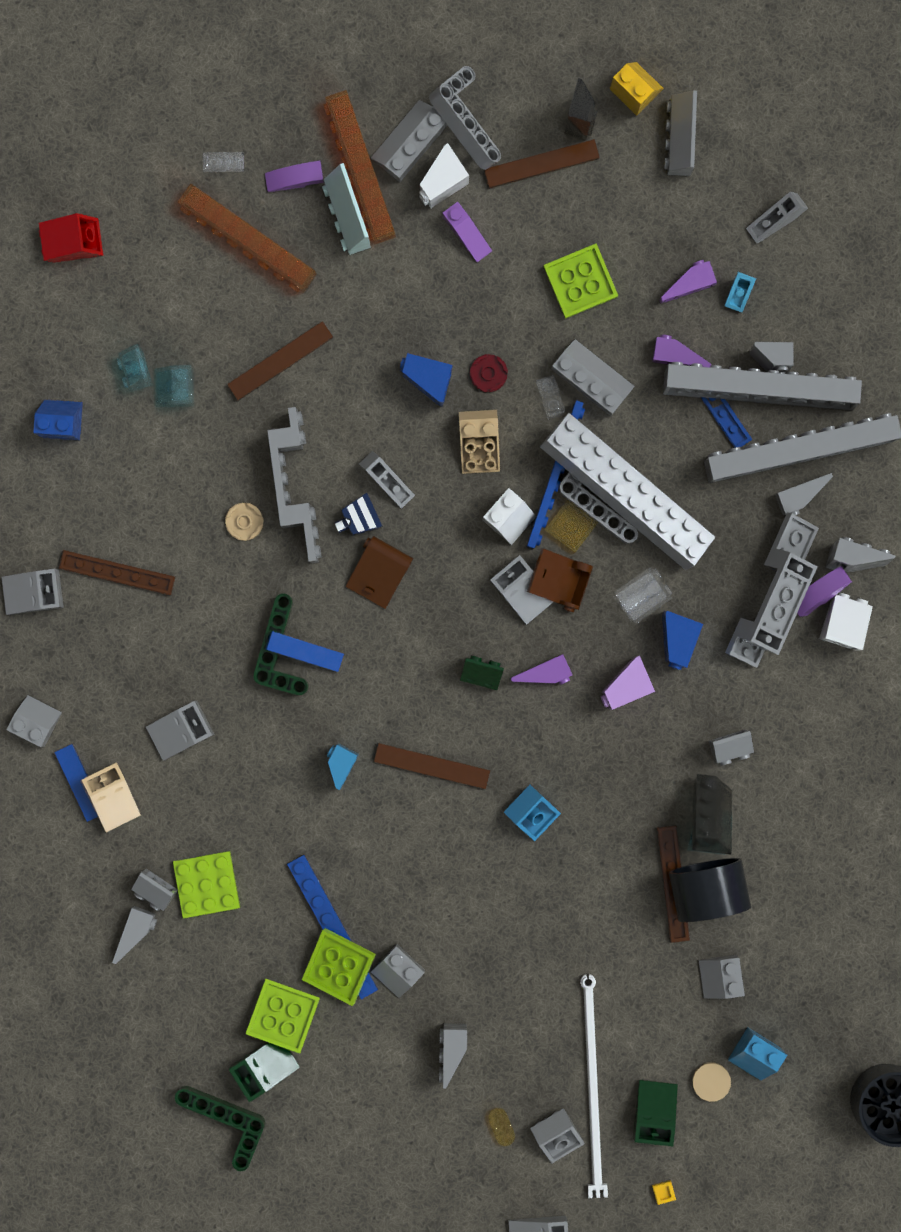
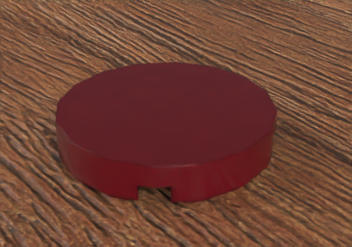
[470,354,508,392]

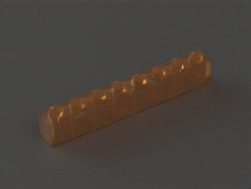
[323,90,396,245]
[178,184,317,293]

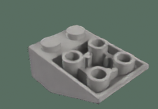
[825,537,895,573]
[490,555,553,625]
[2,569,64,615]
[146,701,215,761]
[439,1023,467,1088]
[509,1216,568,1232]

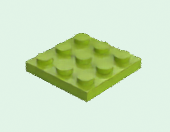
[543,243,618,319]
[173,851,240,918]
[302,928,376,1006]
[246,979,320,1054]

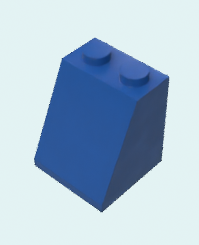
[400,353,452,407]
[33,400,83,440]
[662,611,703,670]

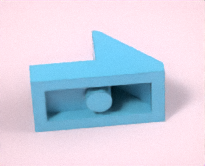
[724,272,756,312]

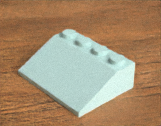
[322,163,371,255]

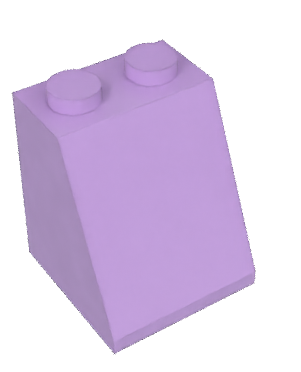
[601,656,655,710]

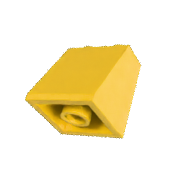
[610,62,664,116]

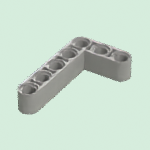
[429,66,501,170]
[559,472,638,544]

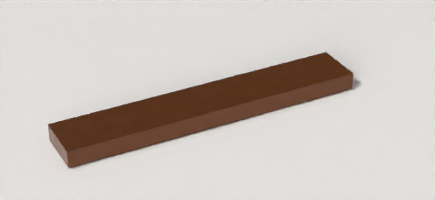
[484,139,600,189]
[227,321,333,401]
[59,550,176,595]
[374,743,490,789]
[657,825,690,943]

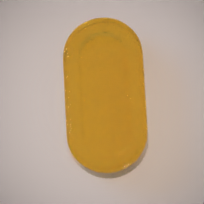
[488,1108,515,1146]

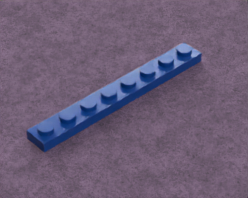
[526,400,585,549]
[287,855,378,999]

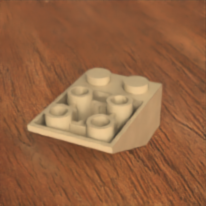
[459,410,500,474]
[80,762,141,832]

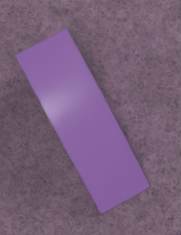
[265,161,324,192]
[797,566,852,617]

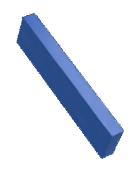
[701,397,752,448]
[265,631,344,672]
[54,744,98,822]

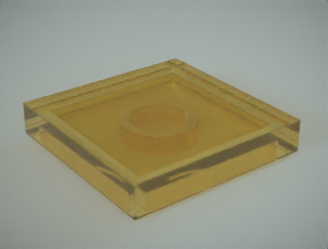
[545,500,598,553]

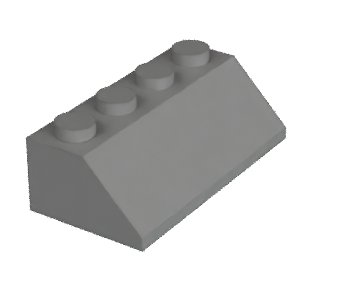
[664,90,697,176]
[371,100,448,182]
[551,339,635,416]

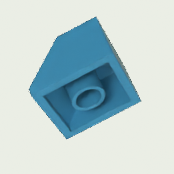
[327,744,359,790]
[504,785,561,841]

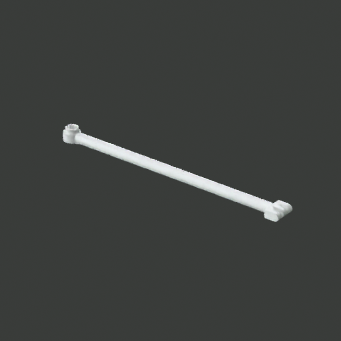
[580,974,608,1198]

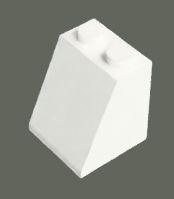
[419,143,469,208]
[483,488,536,545]
[819,592,873,650]

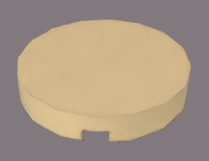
[225,503,264,541]
[692,1062,731,1102]

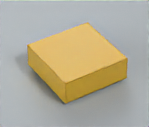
[652,1180,676,1205]

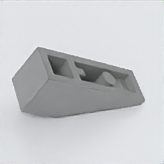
[746,191,808,243]
[359,451,415,509]
[775,473,833,516]
[112,906,157,964]

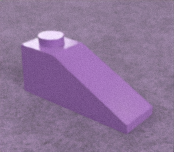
[442,202,492,262]
[660,260,717,304]
[652,335,711,368]
[510,654,572,685]

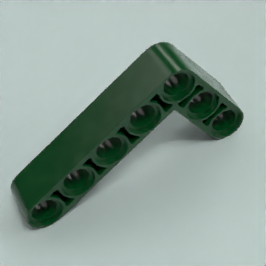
[254,593,309,695]
[175,1086,265,1171]

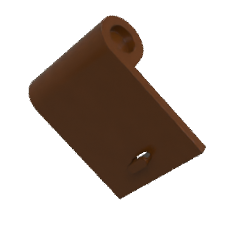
[345,536,414,609]
[527,548,593,613]

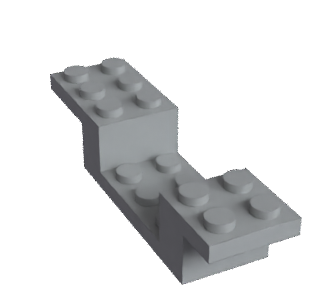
[267,407,321,563]
[725,512,819,668]

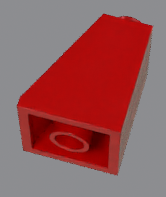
[39,213,103,263]

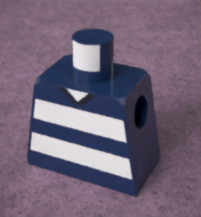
[335,493,383,536]

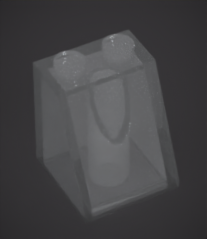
[611,567,672,625]

